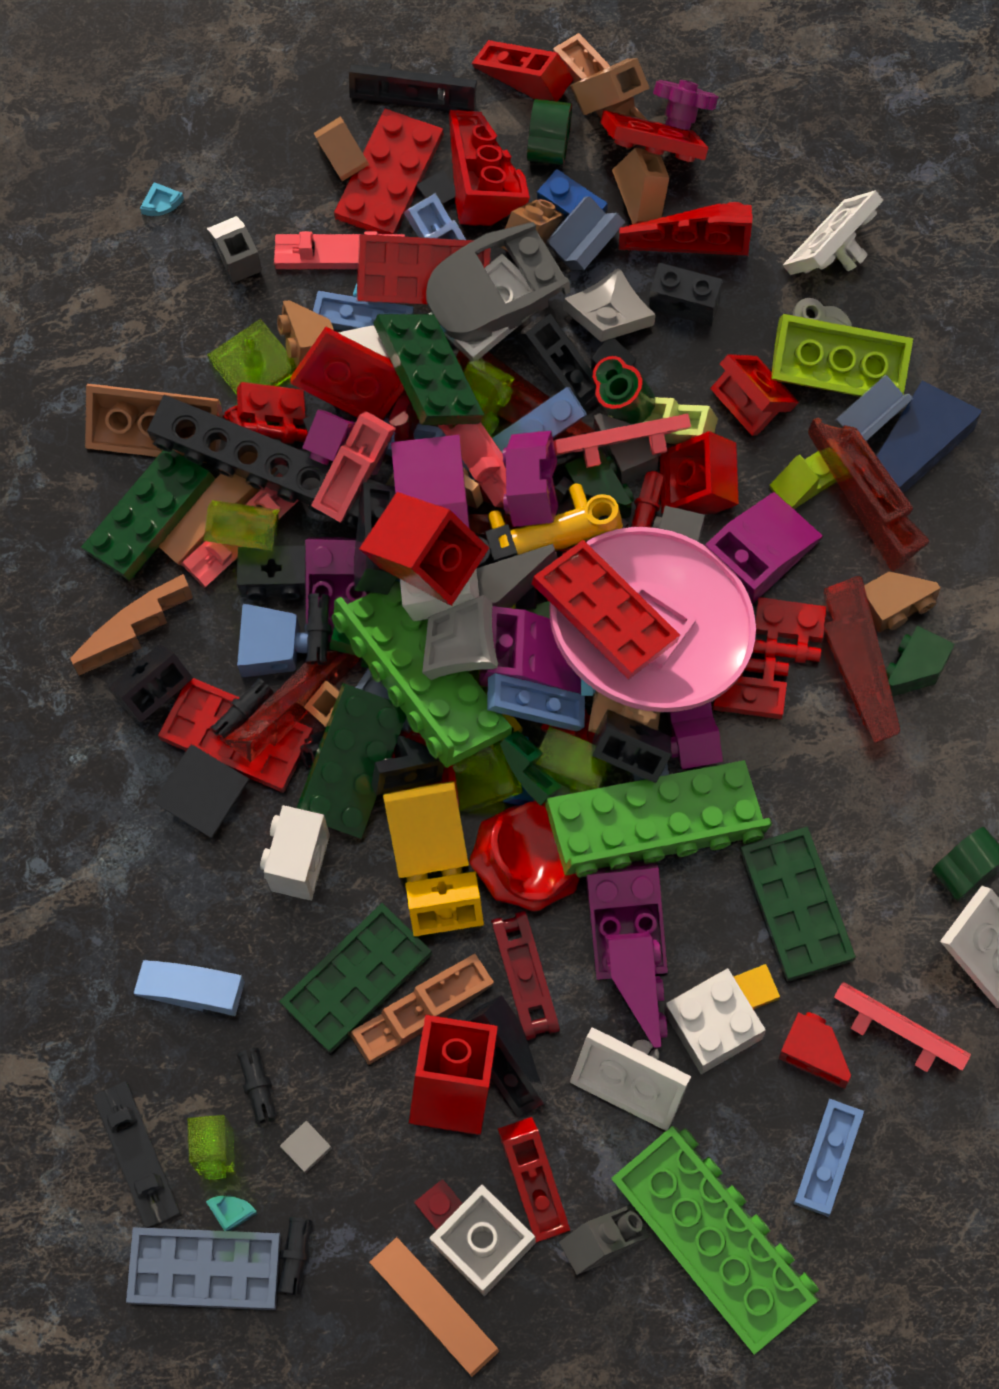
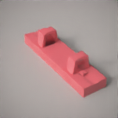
[274,232,405,269]
[554,414,691,468]
[438,422,506,508]
[181,473,299,588]
[834,982,971,1072]

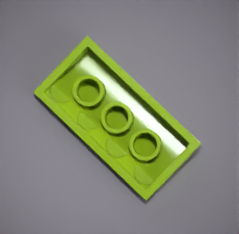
[771,314,913,397]

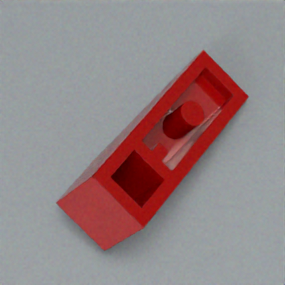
[472,40,573,102]
[497,1117,570,1242]

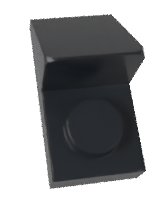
[371,736,444,795]

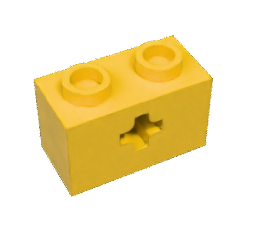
[405,872,484,937]

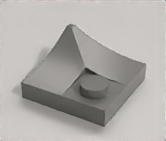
[563,268,655,342]
[422,595,498,680]

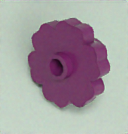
[653,80,719,130]

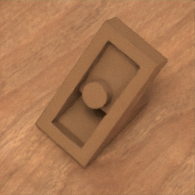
[314,116,370,181]

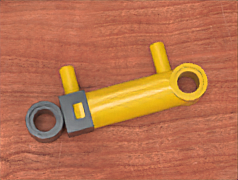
[476,484,623,569]

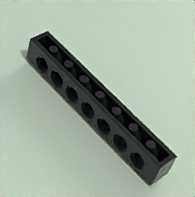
[147,395,384,529]

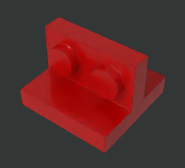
[710,354,799,436]

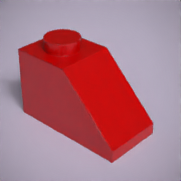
[778,1012,851,1089]

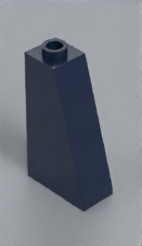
[862,380,981,505]

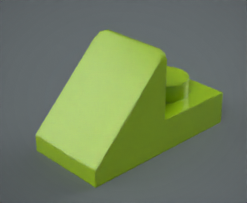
[769,447,844,509]

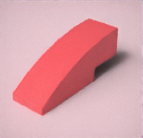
[311,412,396,523]

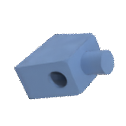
[237,604,308,677]

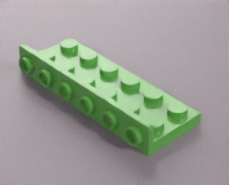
[332,580,512,768]
[544,760,772,877]
[611,1126,820,1355]

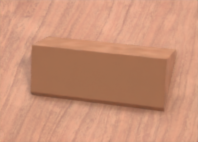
[85,384,223,463]

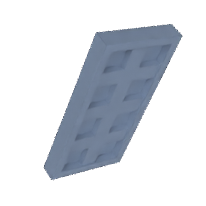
[126,1227,281,1310]

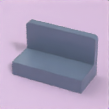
[546,197,625,270]
[835,375,913,445]

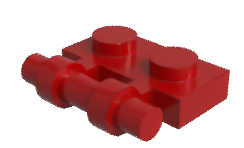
[237,382,308,444]
[752,597,827,663]
[713,657,789,719]

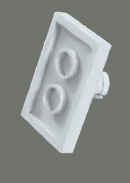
[783,190,883,275]
[429,254,535,363]
[940,886,999,1008]
[570,1028,691,1131]

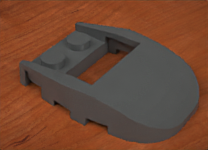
[426,222,570,342]

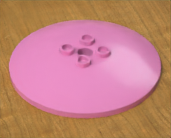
[549,527,756,712]

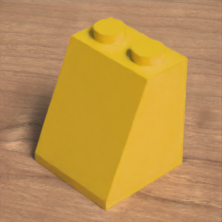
[383,781,469,882]

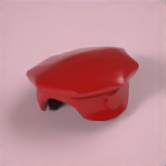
[469,801,580,911]

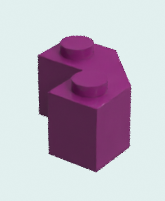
[302,410,392,475]
[503,431,558,527]
[667,702,723,769]

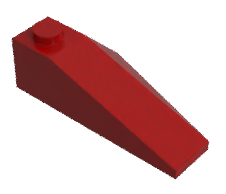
[449,110,530,226]
[619,202,752,256]

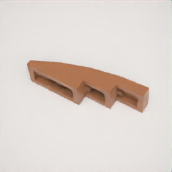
[553,33,647,150]
[159,452,278,566]
[70,574,193,675]
[350,954,494,1065]
[369,1237,499,1377]

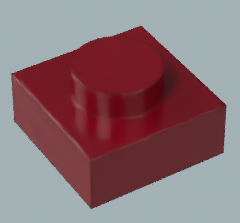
[414,1179,463,1231]

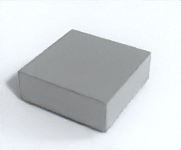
[280,1121,332,1174]

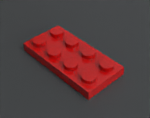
[334,108,444,234]
[356,234,491,305]
[531,540,680,680]
[158,678,314,793]

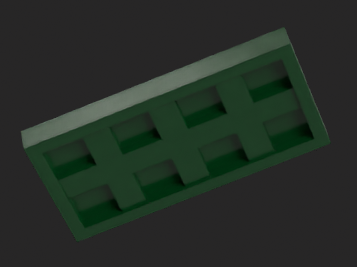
[373,314,484,425]
[81,449,215,581]
[297,683,406,839]
[740,826,856,982]
[279,903,432,1054]

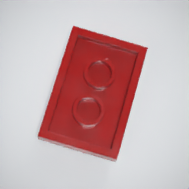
[600,110,708,162]
[290,327,405,420]

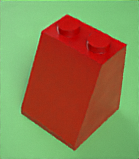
[359,492,489,606]
[409,1015,498,1135]

